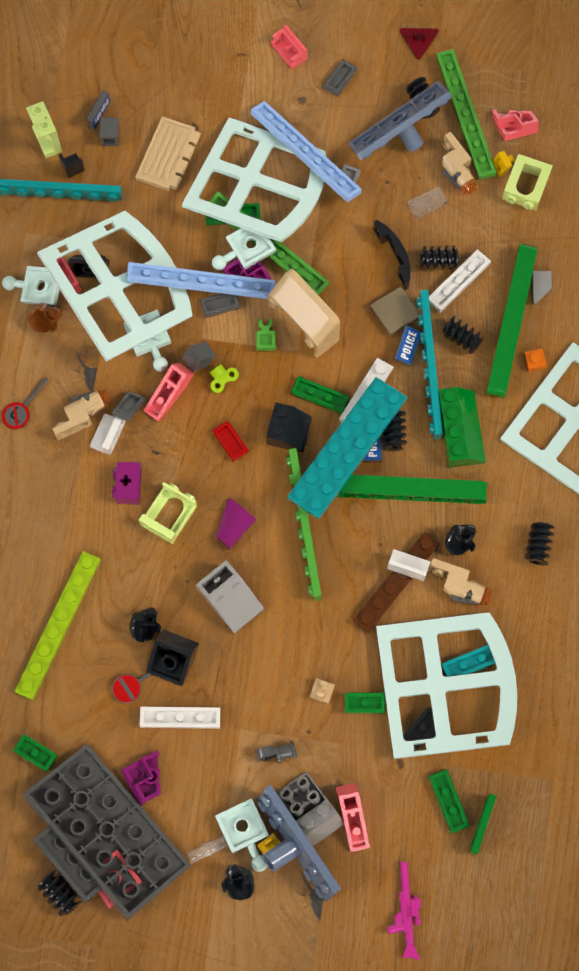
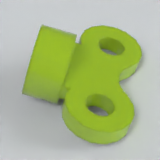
[209,364,239,393]

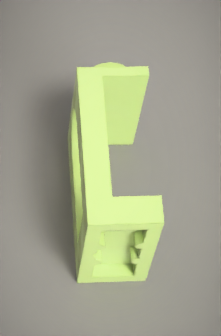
[26,101,62,158]
[502,154,553,211]
[139,482,197,544]

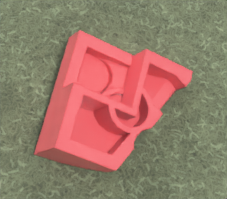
[491,109,539,141]

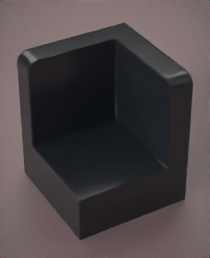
[58,153,85,178]

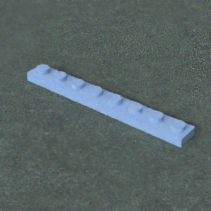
[251,101,362,203]
[127,262,276,299]

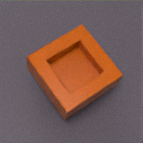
[524,349,547,372]

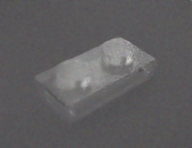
[407,186,448,219]

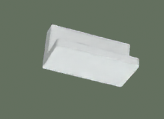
[90,414,125,455]
[387,549,430,581]

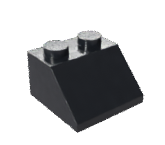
[266,402,312,453]
[146,629,199,686]

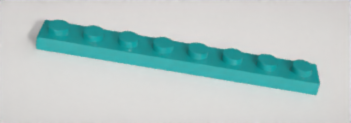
[0,179,123,202]
[416,290,443,439]

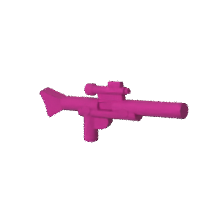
[387,862,422,960]

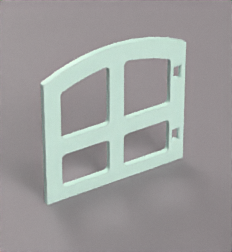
[182,117,326,242]
[37,211,193,362]
[500,342,579,494]
[376,612,517,759]

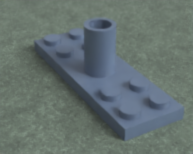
[348,81,452,160]
[257,785,341,902]

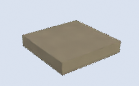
[370,286,421,336]

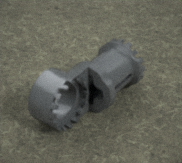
[255,740,298,763]

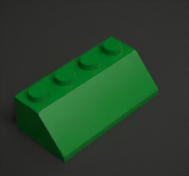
[438,387,486,468]

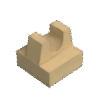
[310,678,335,704]

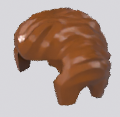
[28,303,63,333]

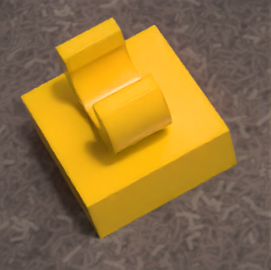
[493,151,515,177]
[257,833,281,854]

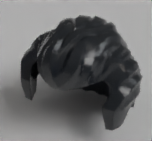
[445,524,477,556]
[129,607,161,643]
[221,864,255,901]

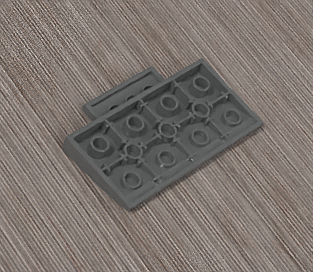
[23,744,191,922]

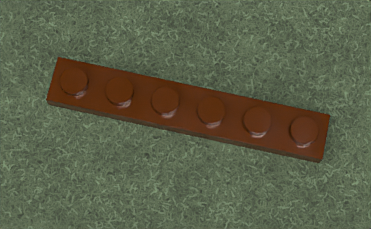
[353,532,440,634]

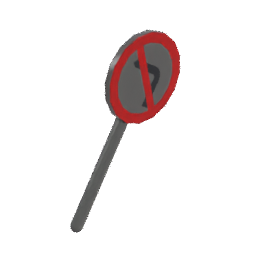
[2,377,48,430]

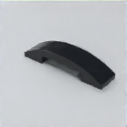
[373,220,410,290]

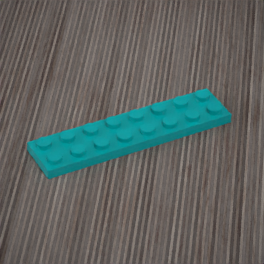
[287,377,407,520]

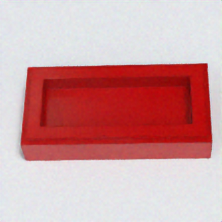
[212,421,249,462]

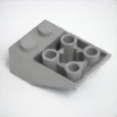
[196,560,264,634]
[276,772,344,846]

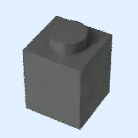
[99,117,120,146]
[182,341,216,372]

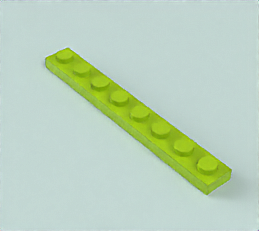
[14,551,101,701]

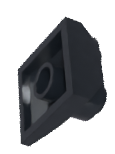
[68,255,110,278]

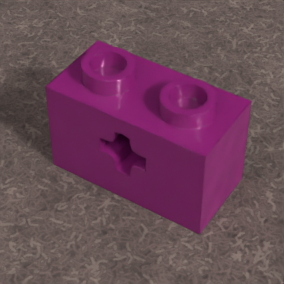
[112,462,142,505]

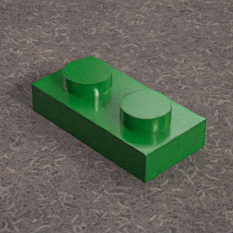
[345,693,385,714]
[13,734,58,772]

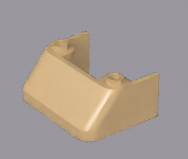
[268,269,340,358]

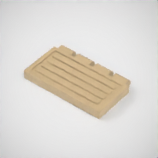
[135,116,201,192]

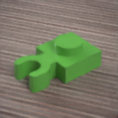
[256,319,276,351]

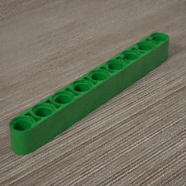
[486,243,538,398]
[336,475,487,504]

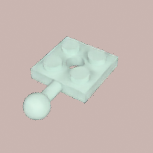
[212,228,277,270]
[2,266,63,307]
[123,310,171,372]
[215,798,269,872]

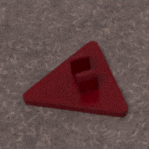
[400,28,438,60]

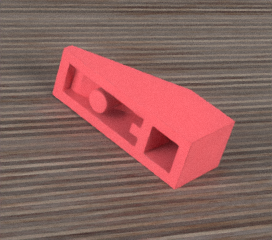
[144,363,195,421]
[336,783,370,852]

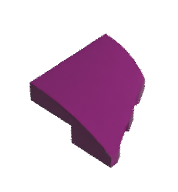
[222,258,272,280]
[216,498,256,550]
[121,750,161,806]

